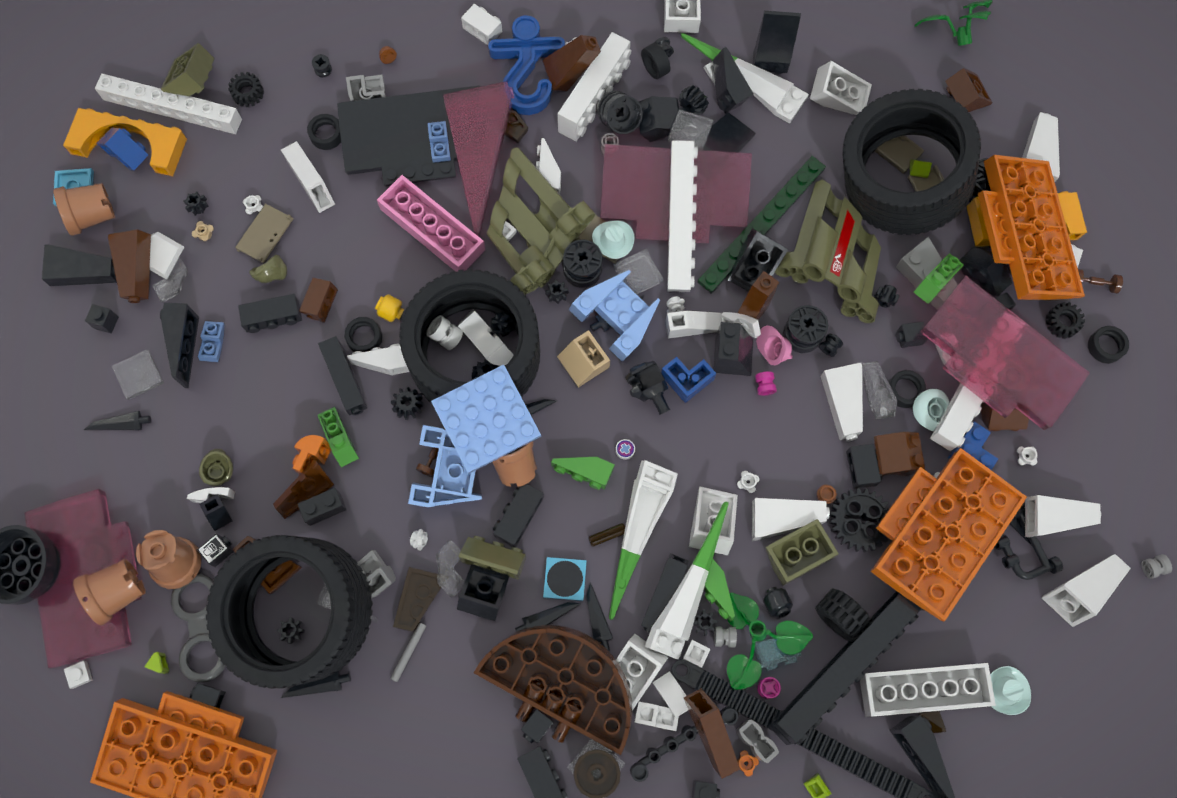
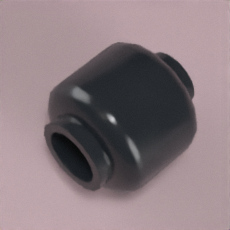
[763,587,793,618]

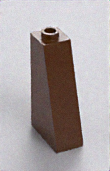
[543,35,601,91]
[108,229,151,303]
[738,271,780,320]
[684,688,740,779]

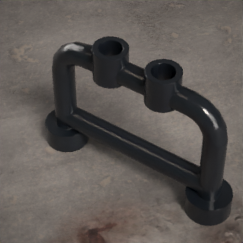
[994,502,1063,580]

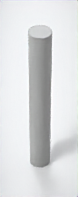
[390,622,426,682]

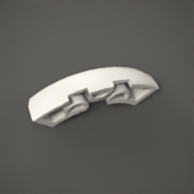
[458,309,514,366]

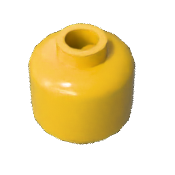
[375,294,404,322]

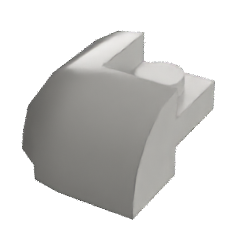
[346,75,387,101]
[357,550,396,599]

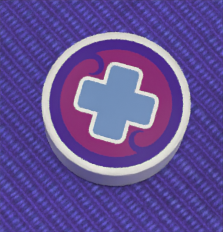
[616,439,635,460]

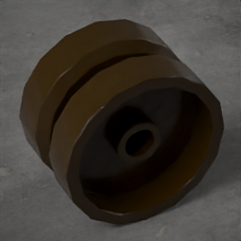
[573,749,621,798]

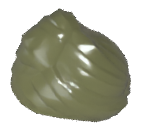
[249,254,287,283]
[199,449,233,486]

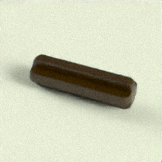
[589,523,625,547]

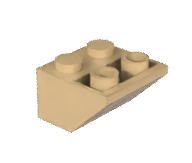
[557,330,610,387]

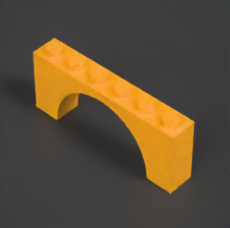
[63,108,187,176]
[966,191,1087,247]

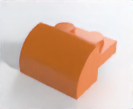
[292,435,331,475]

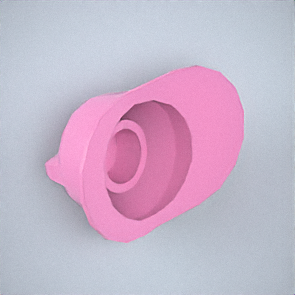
[756,325,793,366]

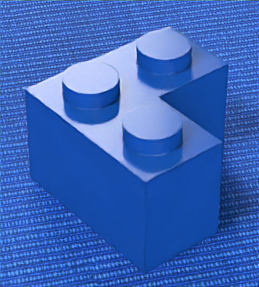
[96,128,148,170]
[661,357,716,403]
[947,422,998,470]

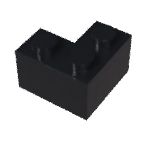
[959,247,1012,297]

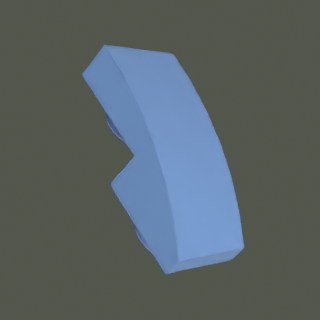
[428,121,451,162]
[198,321,225,362]

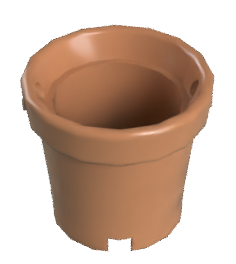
[53,183,115,236]
[492,441,537,487]
[136,530,202,589]
[73,559,146,626]

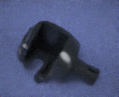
[625,361,671,415]

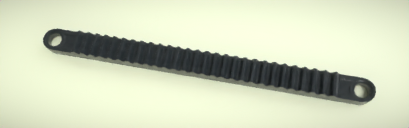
[671,659,937,798]

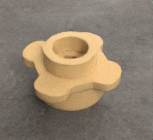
[192,221,214,241]

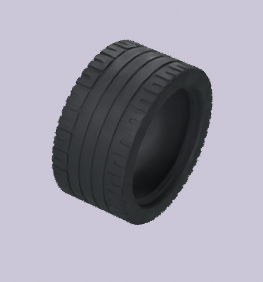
[843,89,981,235]
[399,269,540,404]
[206,535,373,689]

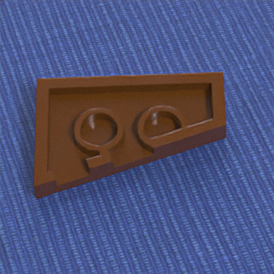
[273,459,334,519]
[233,536,302,594]

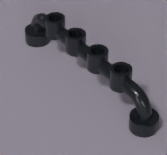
[630,706,738,782]

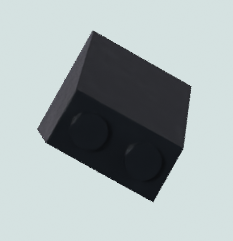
[714,322,753,376]

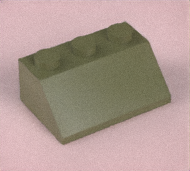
[161,43,215,97]
[765,519,839,586]
[458,536,526,580]

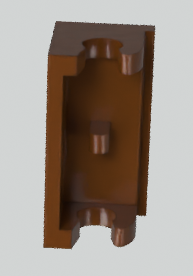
[299,278,338,323]

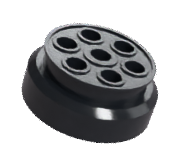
[0,525,61,605]

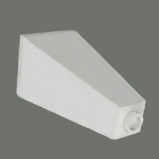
[1042,554,1131,627]

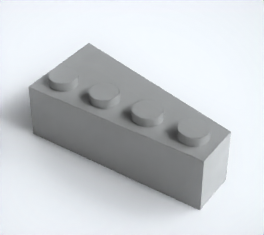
[896,237,967,320]

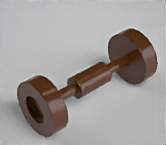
[1078,269,1123,293]
[416,447,439,477]

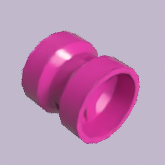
[755,372,777,396]
[757,677,781,699]

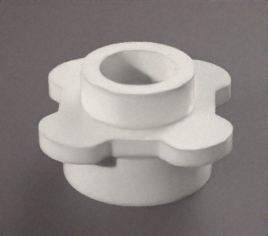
[243,195,263,215]
[667,297,685,313]
[1017,446,1037,466]
[737,471,759,493]
[410,529,428,551]

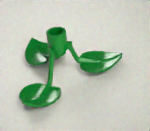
[915,0,993,46]
[727,592,813,690]

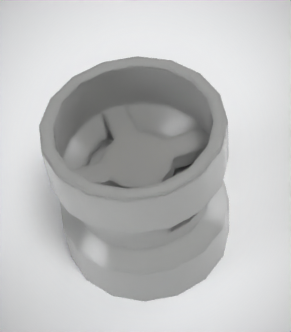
[601,133,619,158]
[1141,554,1172,579]
[714,626,737,648]

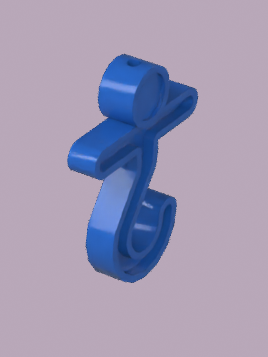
[488,15,565,115]

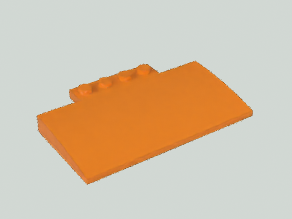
[978,155,1085,300]
[870,448,1027,622]
[90,691,277,798]

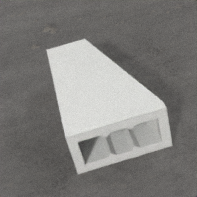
[1022,112,1060,182]
[281,141,335,213]
[820,363,863,441]
[1025,495,1101,537]
[752,498,830,541]

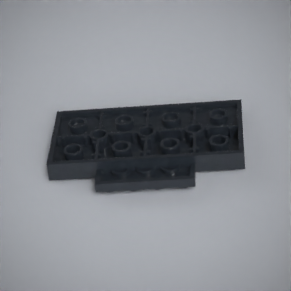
[337,85,490,186]

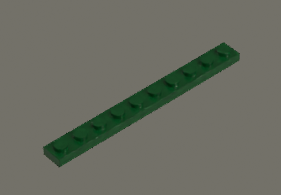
[697,156,826,294]

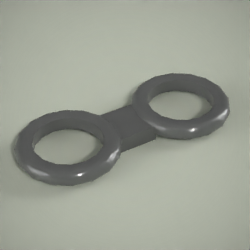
[171,574,226,682]

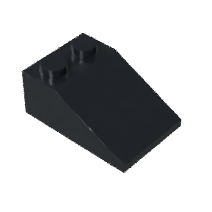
[713,47,754,114]
[727,228,789,292]

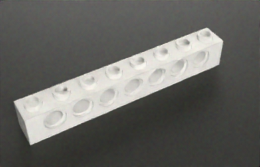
[95,74,242,134]

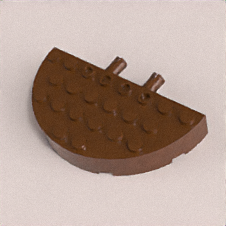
[474,625,632,755]

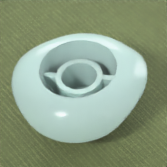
[592,221,634,259]
[913,389,950,432]
[990,666,1031,715]

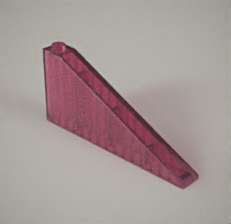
[443,81,514,237]

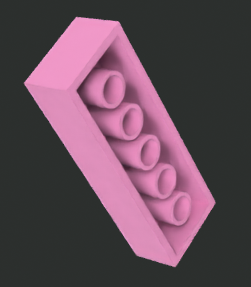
[377,175,485,272]

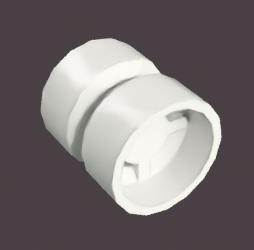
[426,315,463,350]

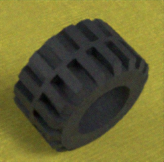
[815,588,872,642]

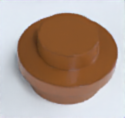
[379,46,397,64]
[817,485,837,504]

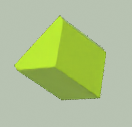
[910,159,932,178]
[144,652,169,674]
[804,773,831,798]

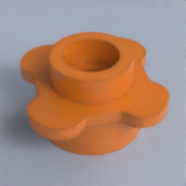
[738,750,759,776]

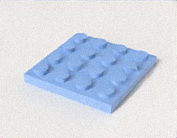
[431,365,541,474]

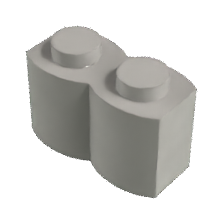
[736,720,779,763]

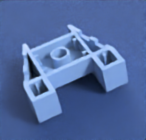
[568,270,660,362]
[408,425,482,507]

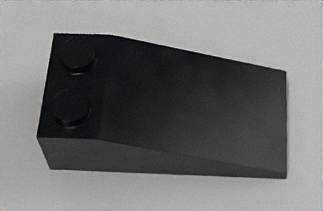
[753,10,801,74]
[694,112,756,182]
[160,303,199,388]
[889,716,955,798]

